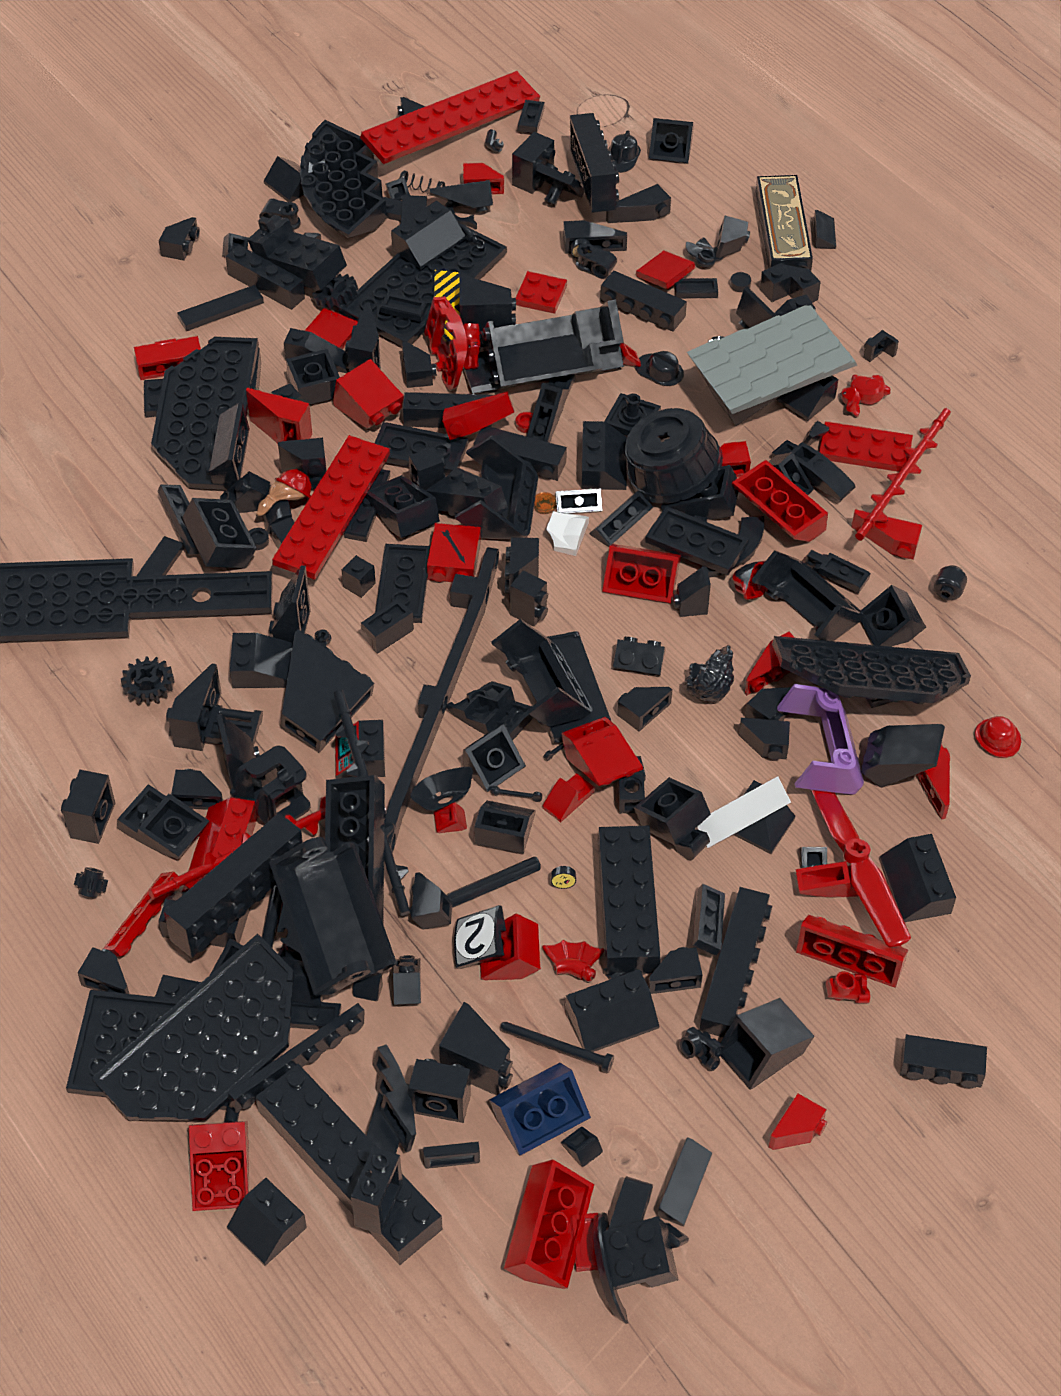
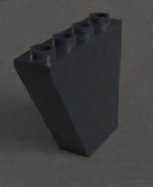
[280,629,375,753]

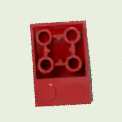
[246,388,312,444]
[562,717,643,786]
[189,1121,249,1211]

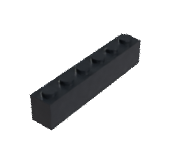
[699,887,773,1038]

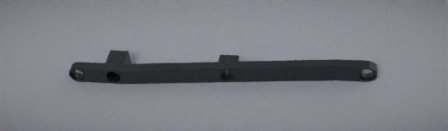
[384,547,499,853]

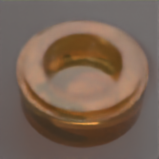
[534,492,556,514]

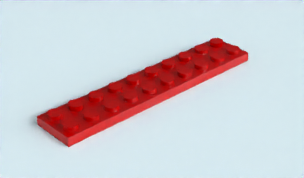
[360,71,540,165]

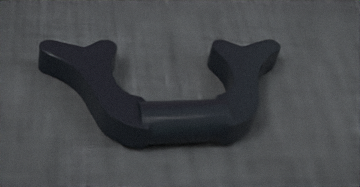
[445,201,477,229]

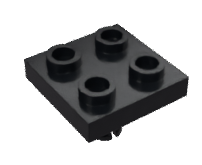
[536,163,585,206]
[604,393,661,436]

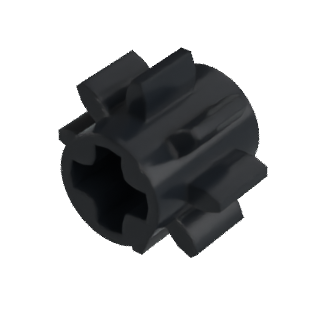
[74,867,108,898]

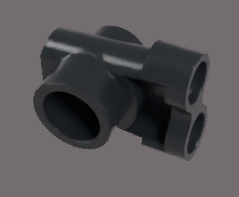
[680,1027,724,1071]

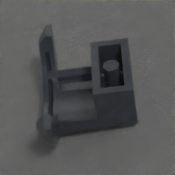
[593,1212,679,1324]

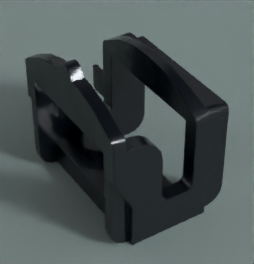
[230,745,311,824]

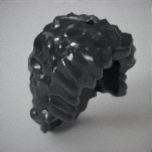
[685,645,734,702]

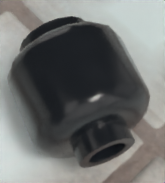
[934,565,967,600]

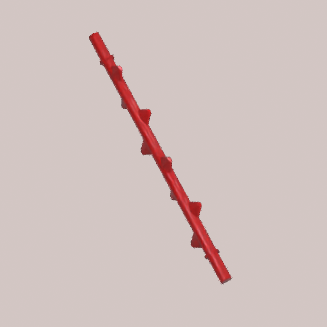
[855,408,951,541]
[149,796,326,899]

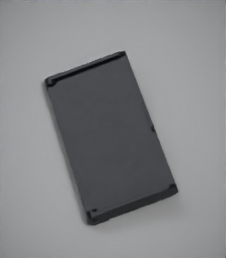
[547,631,612,743]

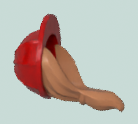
[256,469,311,516]

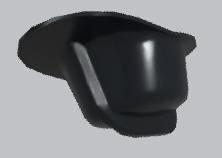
[608,130,641,173]
[635,351,684,386]

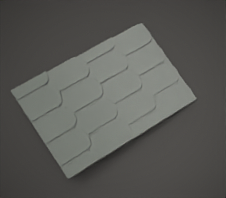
[687,305,857,426]

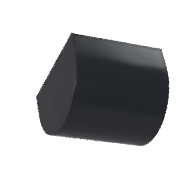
[674,829,710,860]

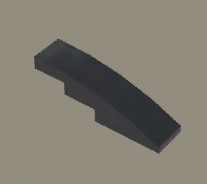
[372,1044,416,1153]

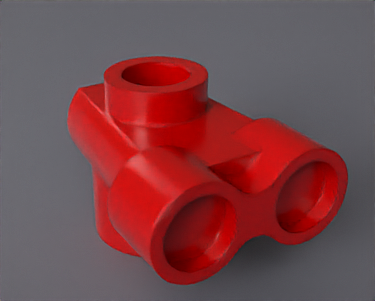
[826,971,871,1004]

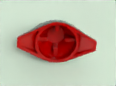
[732,561,767,600]

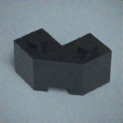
[760,264,821,303]

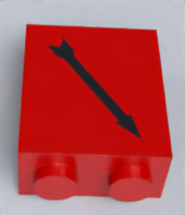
[427,523,481,582]

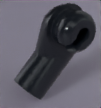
[485,129,504,153]

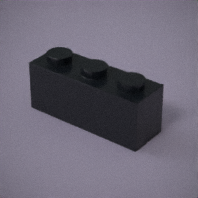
[900,1034,987,1088]

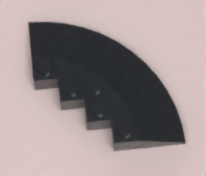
[300,120,387,238]

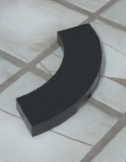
[702,516,764,577]

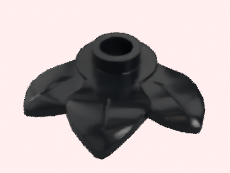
[685,237,724,268]

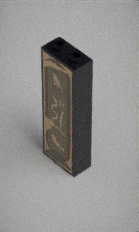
[755,175,813,271]

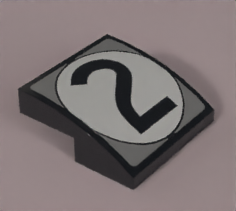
[454,905,506,969]

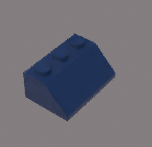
[489,1063,591,1156]

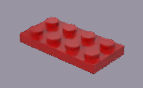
[820,421,913,472]

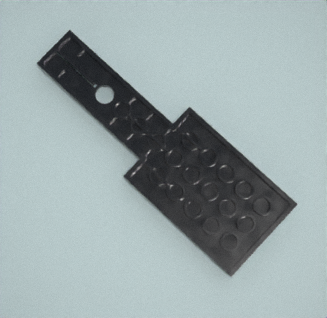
[0,558,273,642]

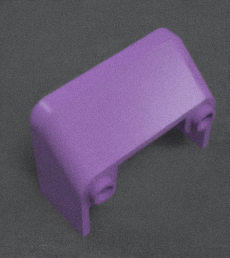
[777,684,864,794]

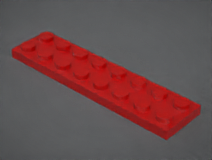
[272,435,390,580]

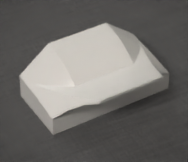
[546,511,589,556]

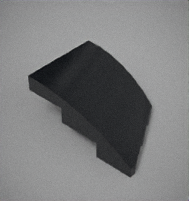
[446,681,534,740]

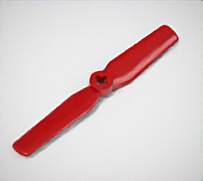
[811,790,911,947]

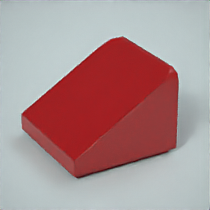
[434,802,467,833]

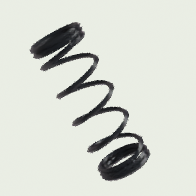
[399,170,445,193]

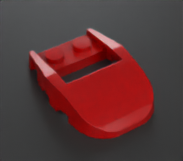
[424,297,467,390]

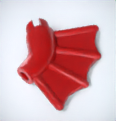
[542,940,605,982]

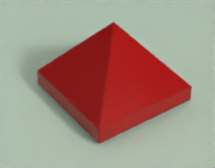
[620,343,641,367]

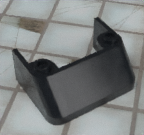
[455,435,538,539]
[752,550,865,641]
[491,619,592,727]

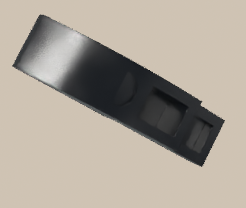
[772,440,856,501]

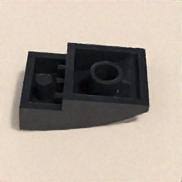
[117,784,209,859]

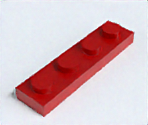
[103,871,178,957]

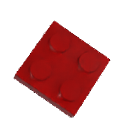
[516,271,567,314]

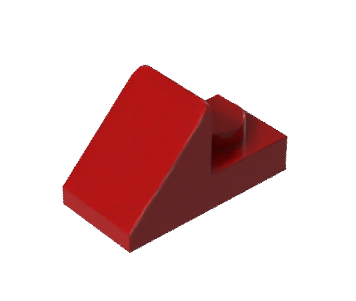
[542,773,595,823]

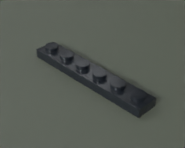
[228,1003,365,1114]

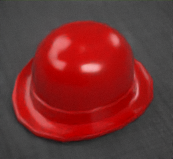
[974,716,1022,758]

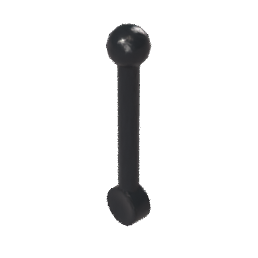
[543,743,564,761]
[491,786,543,802]

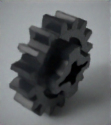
[312,274,359,309]
[121,656,175,705]

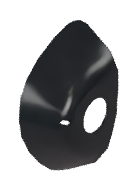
[410,767,473,810]

